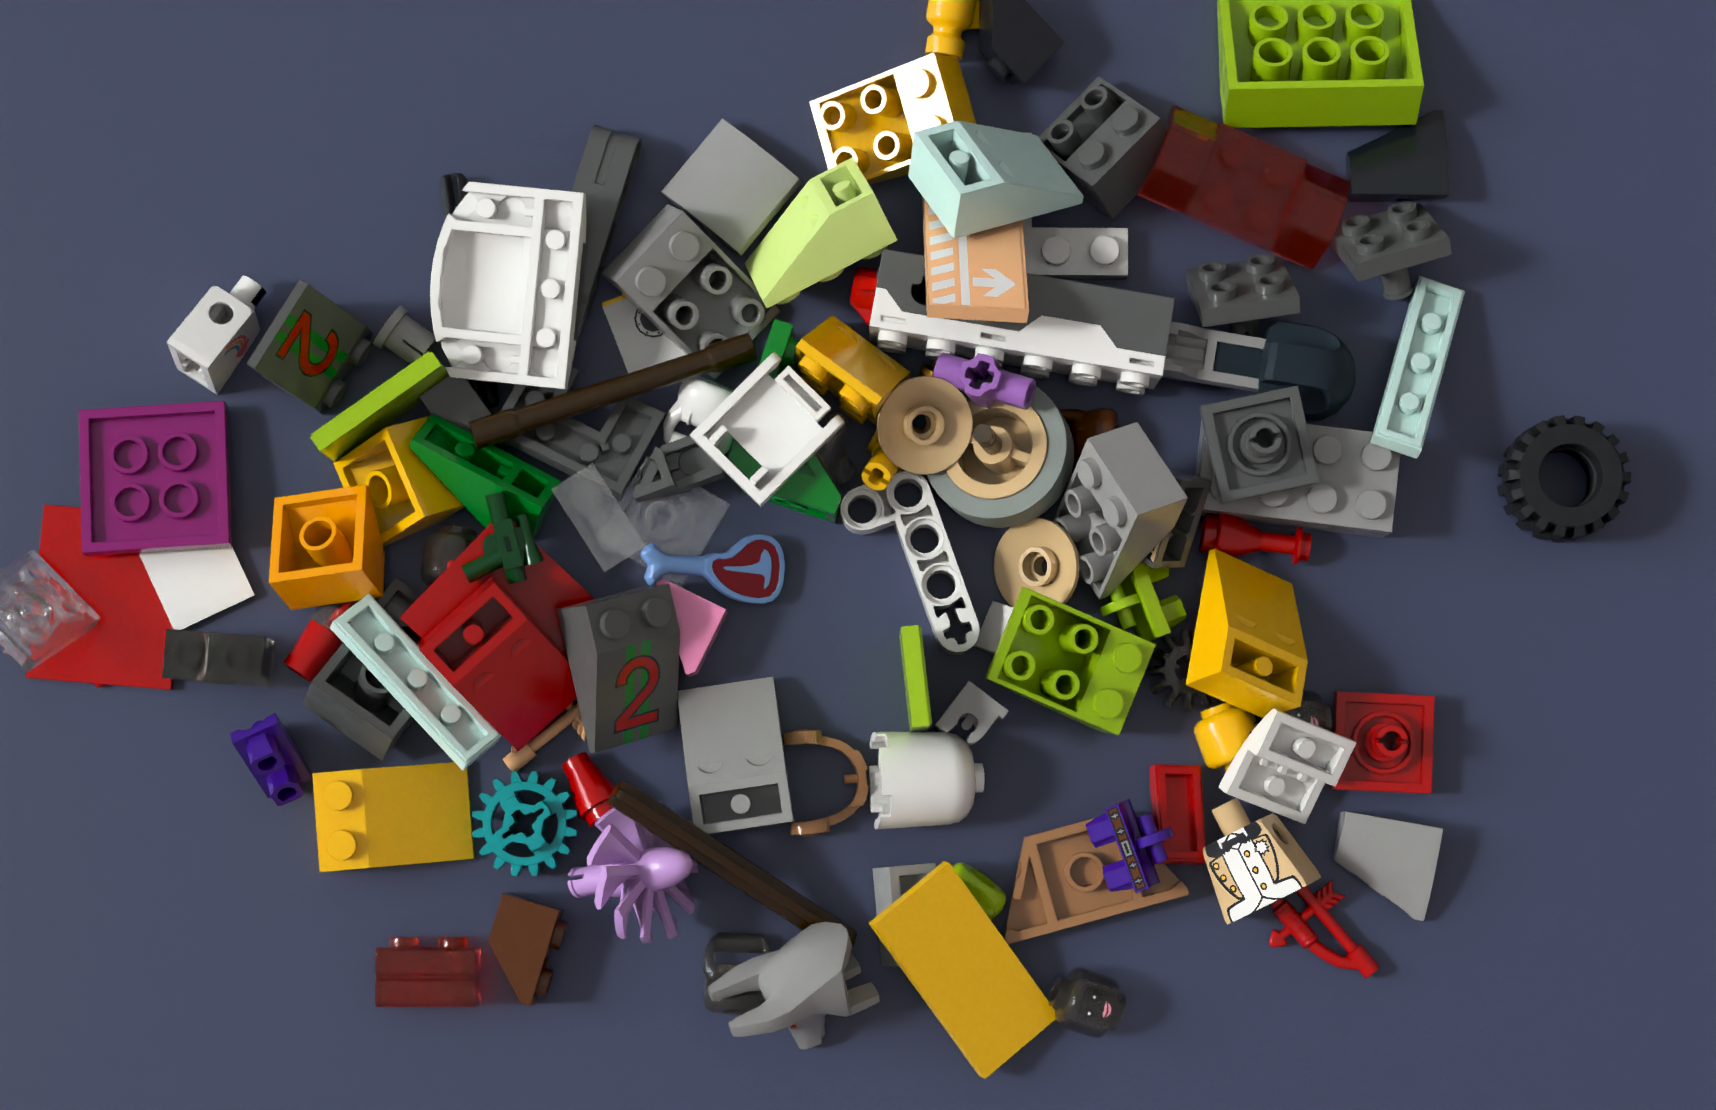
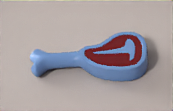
[640,534,785,605]

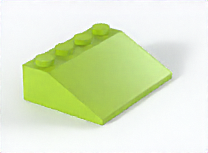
[1217,0,1424,128]

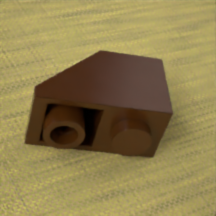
[488,893,568,1006]

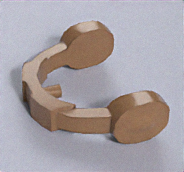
[782,729,869,837]

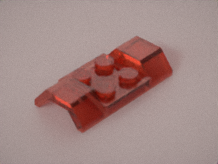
[1138,105,1348,270]

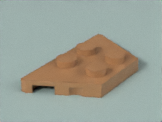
[1004,818,1189,944]

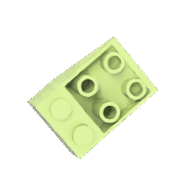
[745,157,897,308]

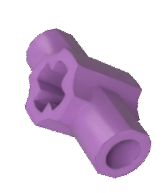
[933,352,1036,410]

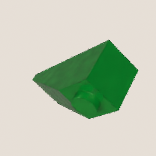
[409,414,561,537]

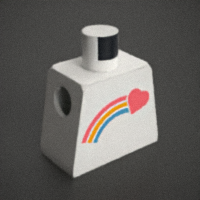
[167,275,267,395]

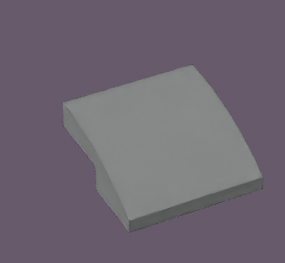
[661,118,802,256]

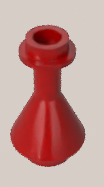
[1200,514,1312,565]

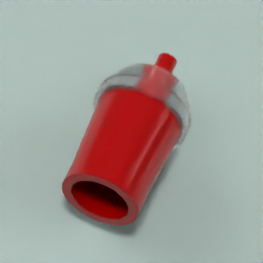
[283,601,355,683]

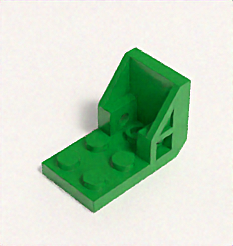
[728,319,841,524]

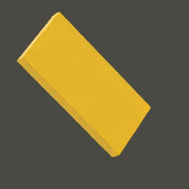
[869,861,1059,1079]

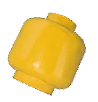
[1194,703,1258,771]

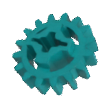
[472,771,579,877]

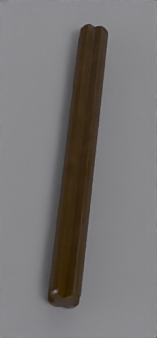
[608,780,857,947]

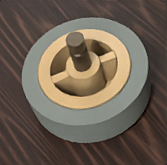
[927,376,1074,528]

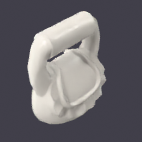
[663,376,734,455]

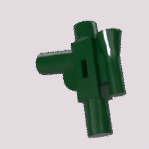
[461,491,544,584]

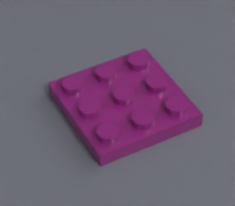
[78,401,232,556]

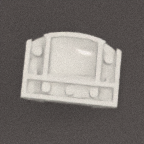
[430,182,586,389]

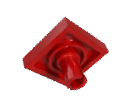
[1331,691,1435,794]

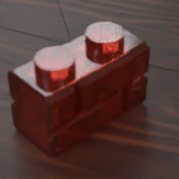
[375,936,481,1007]

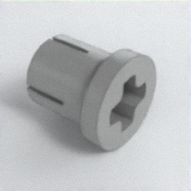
[373,305,436,364]

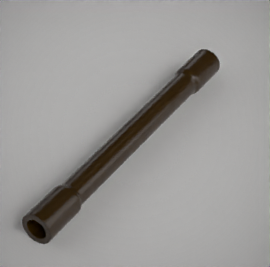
[469,333,757,449]

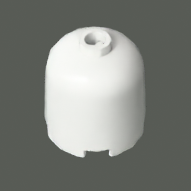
[868,732,985,829]

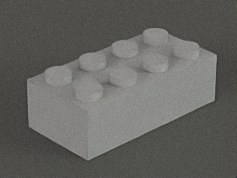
[1195,420,1401,538]

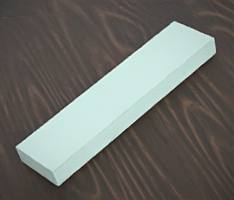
[1370,275,1465,459]
[330,594,502,771]

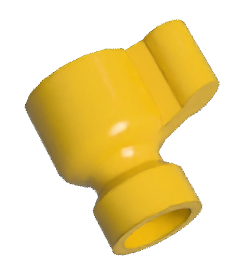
[925,0,980,61]

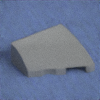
[1332,811,1443,921]

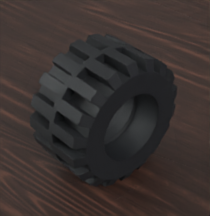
[1497,415,1631,542]

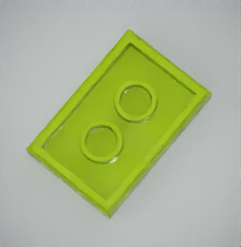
[310,351,449,462]
[899,625,932,732]

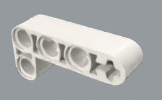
[840,471,980,655]

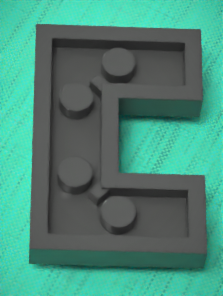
[501,367,665,500]

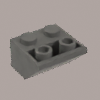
[1039,76,1180,219]

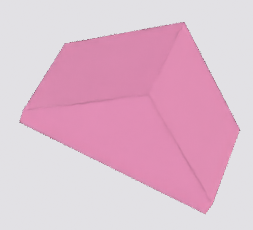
[655,579,728,677]

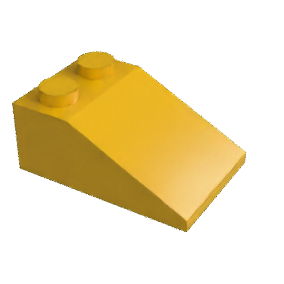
[312,762,475,872]

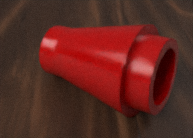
[562,752,615,828]

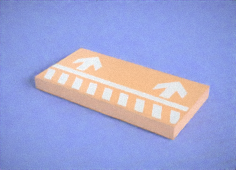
[922,196,1029,323]

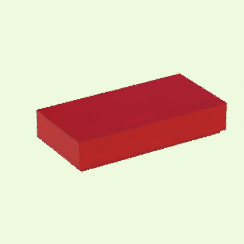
[1149,764,1206,865]

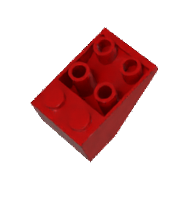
[418,576,577,751]

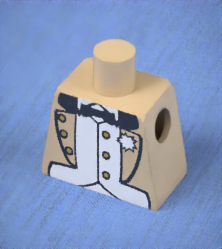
[1203,798,1321,925]

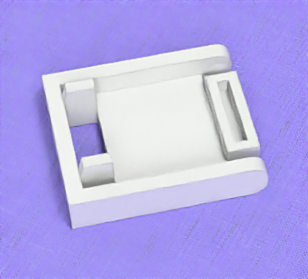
[689,352,845,507]

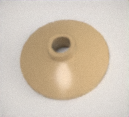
[877,376,973,475]
[994,518,1080,608]

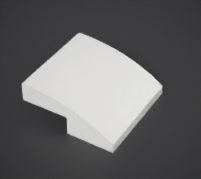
[1218,708,1356,824]

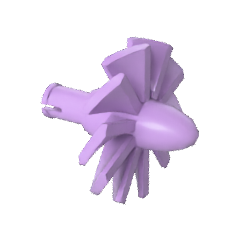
[567,801,698,944]

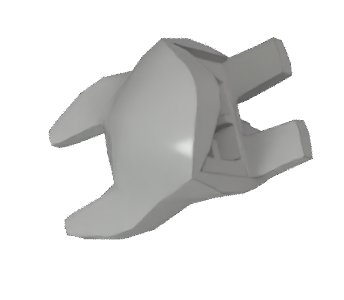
[708,922,880,1049]

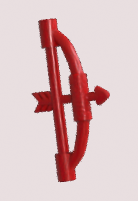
[1269,880,1380,979]

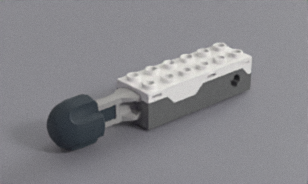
[850,249,1356,422]

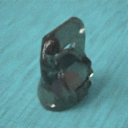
[702,933,773,1015]

